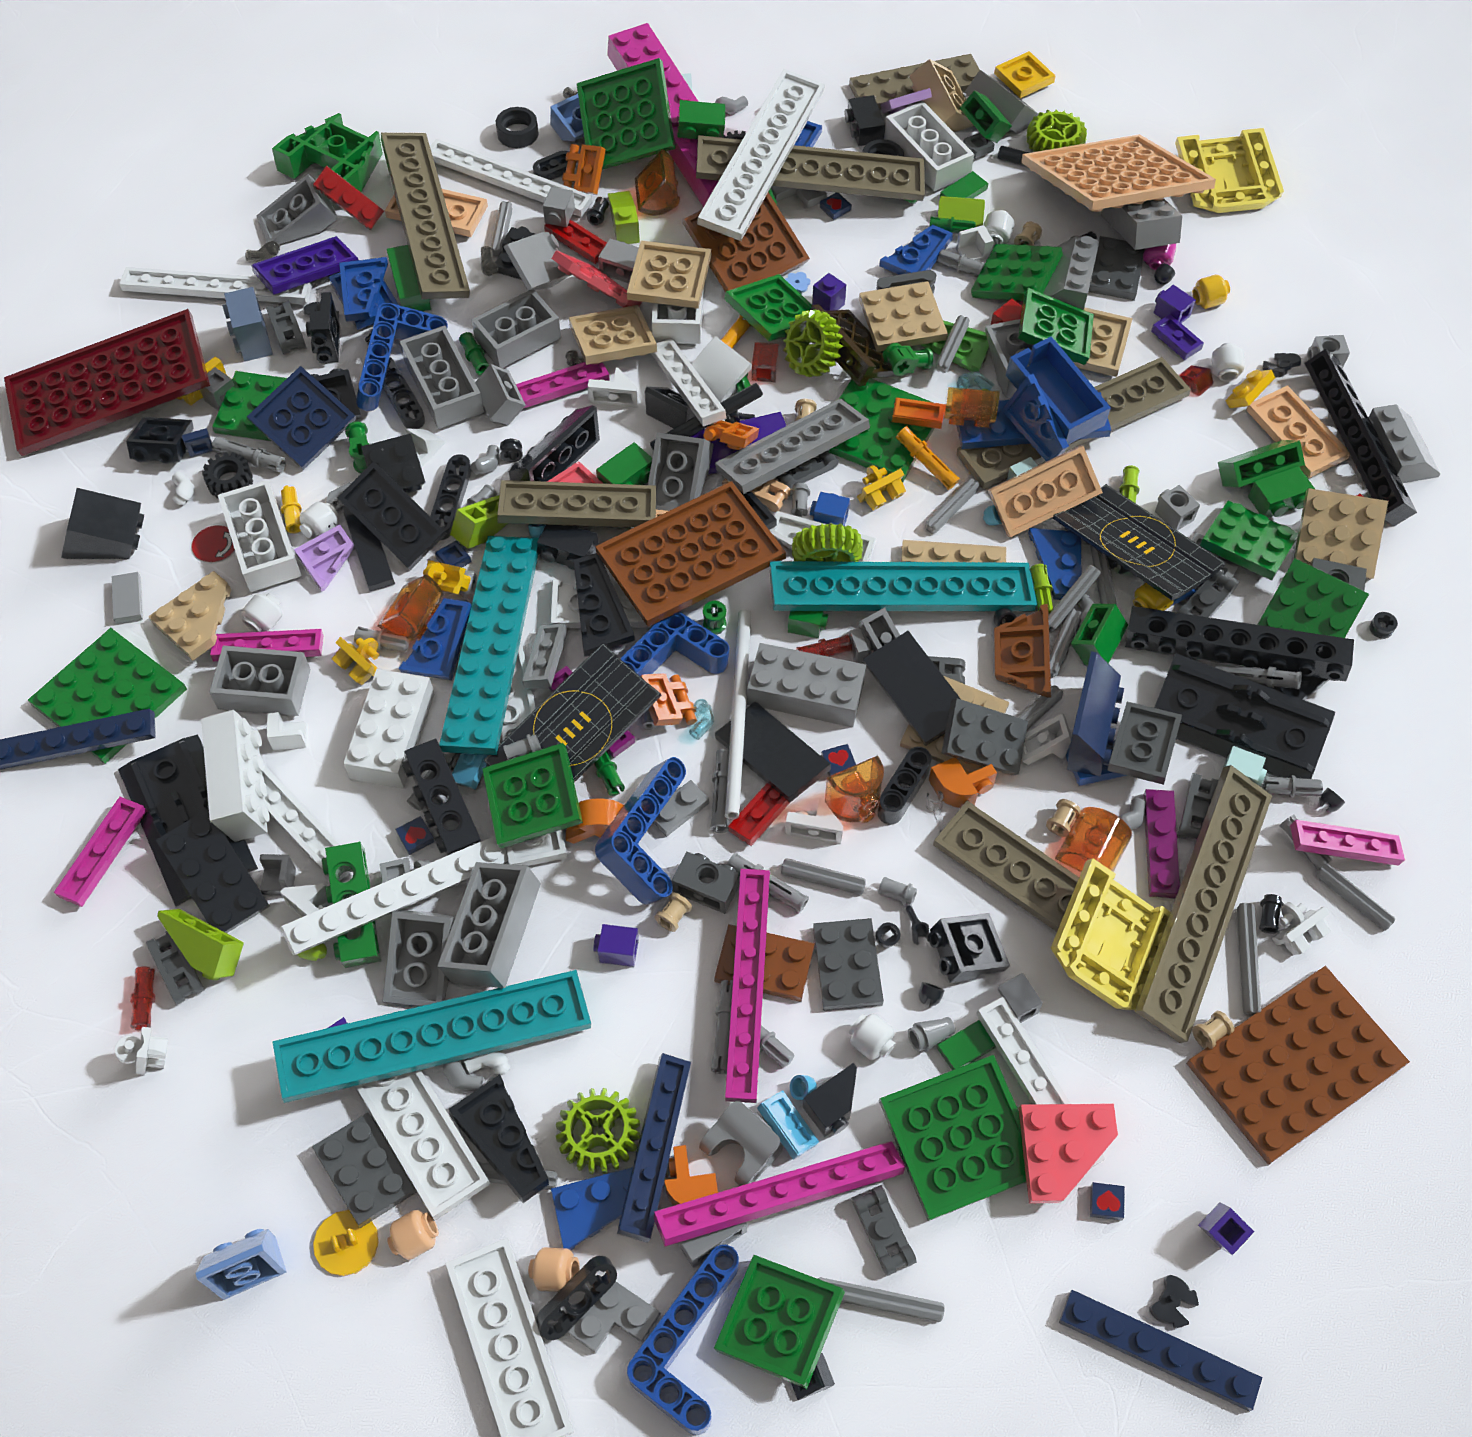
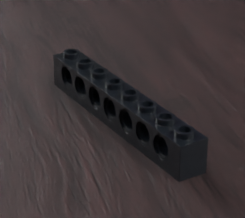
[1304,349,1417,526]
[1125,606,1354,682]

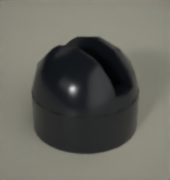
[1154,263,1176,285]
[994,608,1017,627]
[1319,787,1345,812]
[875,922,901,948]
[918,982,945,1007]

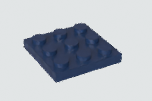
[247,366,356,470]

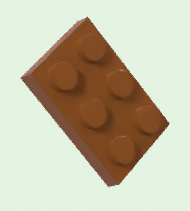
[714,924,815,1002]

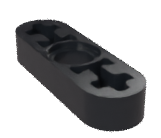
[536,1256,617,1340]

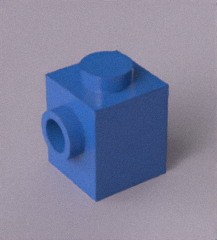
[810,491,850,526]

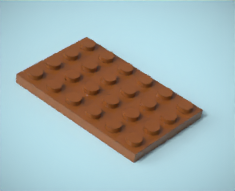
[595,481,786,627]
[1186,965,1410,1165]

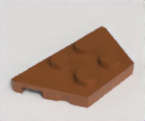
[994,604,1051,698]

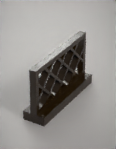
[809,305,896,386]

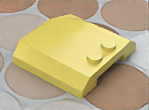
[1175,128,1284,213]
[1051,858,1171,1010]

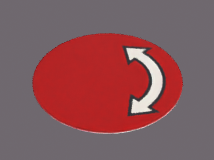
[192,525,235,562]

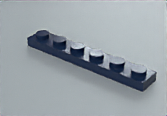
[0,709,156,770]
[617,1053,691,1243]
[1059,1290,1263,1412]

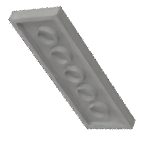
[715,398,870,494]

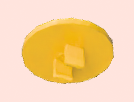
[313,1210,379,1276]

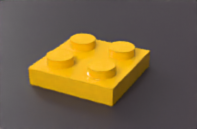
[994,51,1056,98]

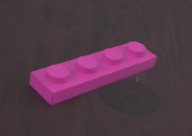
[516,362,610,409]
[210,629,324,662]
[54,796,147,907]
[1290,820,1405,866]

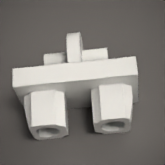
[1272,902,1331,955]
[115,1027,168,1075]

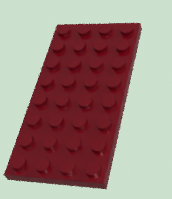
[4,309,210,456]

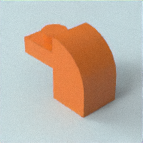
[929,758,997,808]
[566,798,624,844]
[664,1145,718,1206]

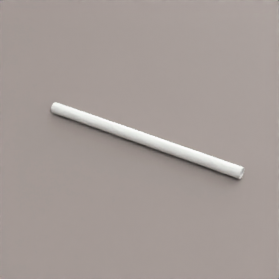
[725,609,751,819]

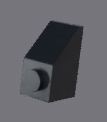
[802,1063,857,1137]

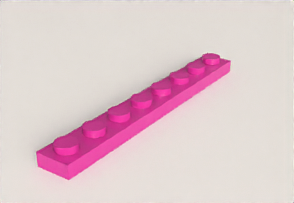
[725,869,770,1103]
[654,1141,905,1246]

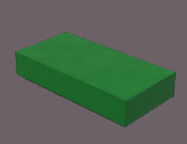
[940,171,989,199]
[937,1020,996,1070]

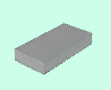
[111,572,143,624]

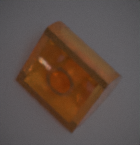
[635,150,680,216]
[944,387,1000,428]
[377,574,443,641]
[824,755,884,823]
[1055,807,1132,872]

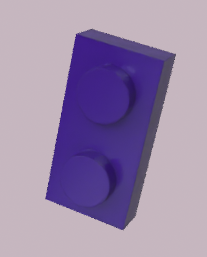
[1151,314,1204,360]

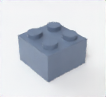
[222,287,273,361]

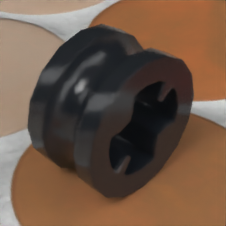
[500,438,523,463]
[1369,612,1398,639]

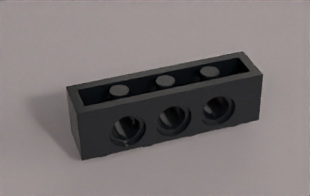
[401,738,481,856]

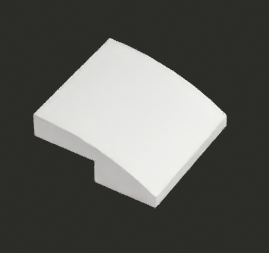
[691,336,752,402]

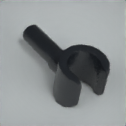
[725,410,755,423]
[905,905,929,945]

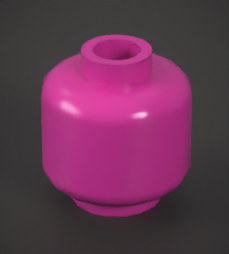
[1143,244,1176,270]

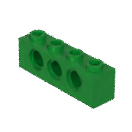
[322,841,381,968]

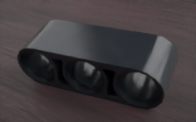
[877,747,932,825]

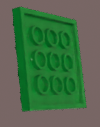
[576,58,676,170]
[829,378,935,482]
[28,627,187,764]
[878,1055,1026,1221]

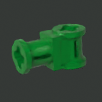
[882,343,934,376]
[345,421,369,474]

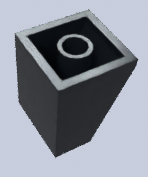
[61,488,145,559]

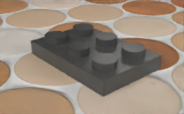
[1088,236,1145,301]
[941,698,1028,775]
[1108,701,1182,785]
[813,918,884,1011]
[312,1113,416,1228]

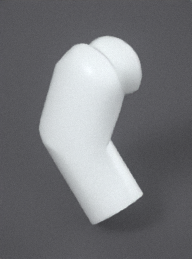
[172,471,195,505]
[464,1052,510,1075]

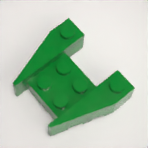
[272,113,383,192]

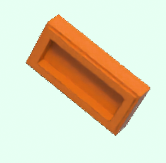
[892,397,945,429]

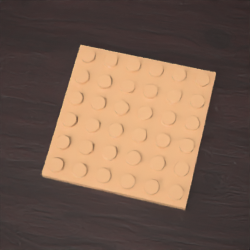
[1022,134,1216,212]

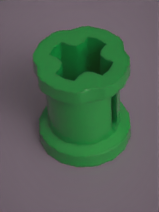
[703,600,727,635]

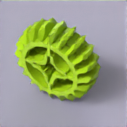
[1026,109,1087,152]
[782,310,843,377]
[792,523,863,562]
[556,1088,640,1174]

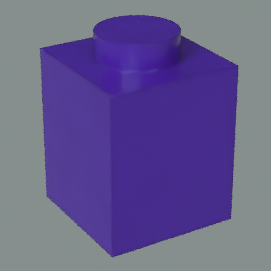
[812,273,847,311]
[1153,284,1196,323]
[593,924,639,967]
[1198,1202,1255,1256]

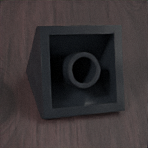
[645,387,695,429]

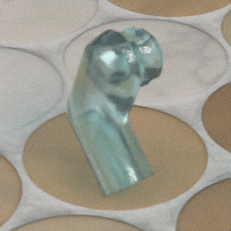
[956,371,995,391]
[689,699,715,740]

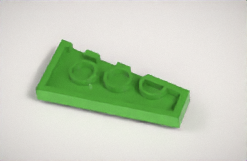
[921,320,990,375]

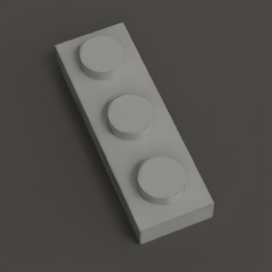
[522,623,568,689]

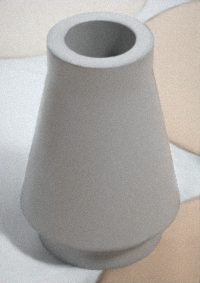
[908,1017,955,1052]

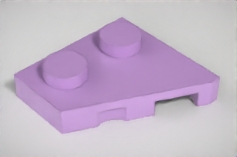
[881,88,932,115]
[294,524,354,592]

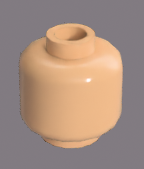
[387,1210,439,1260]
[528,1247,580,1292]

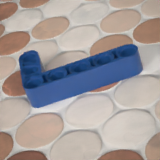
[356,303,448,411]
[620,612,729,676]
[595,757,686,905]
[627,1244,739,1435]

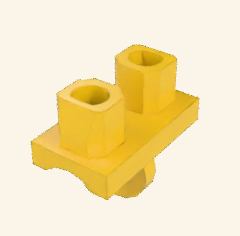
[857,465,906,511]
[421,560,471,595]
[332,637,379,685]

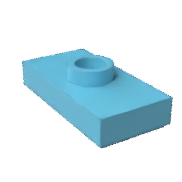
[452,753,488,790]
[757,1091,819,1160]

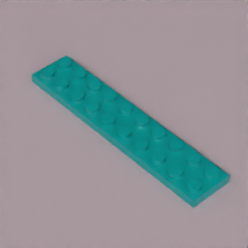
[439,536,539,755]
[769,561,1037,611]
[272,970,591,1103]

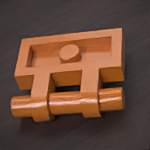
[562,144,606,195]
[704,420,759,450]
[640,673,697,726]

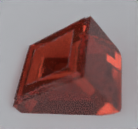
[1179,365,1214,396]

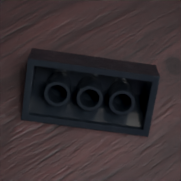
[508,405,600,482]

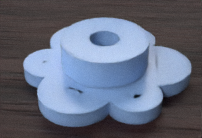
[785,272,811,293]

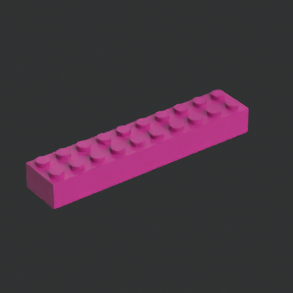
[607,23,719,207]

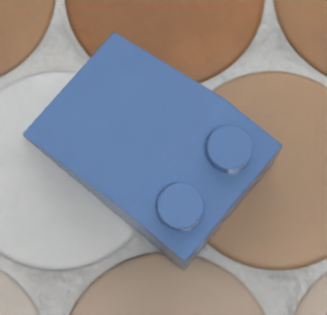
[195,1229,287,1300]

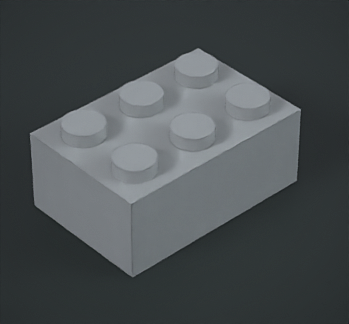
[471,290,561,368]
[209,646,311,716]

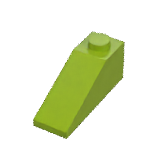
[608,191,640,244]
[450,495,509,549]
[157,909,244,980]

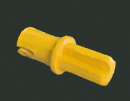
[281,485,302,534]

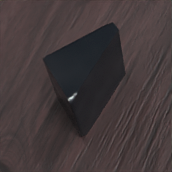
[791,1353,835,1400]

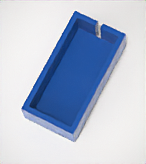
[1006,336,1111,445]

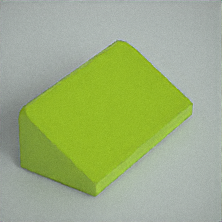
[938,196,985,227]

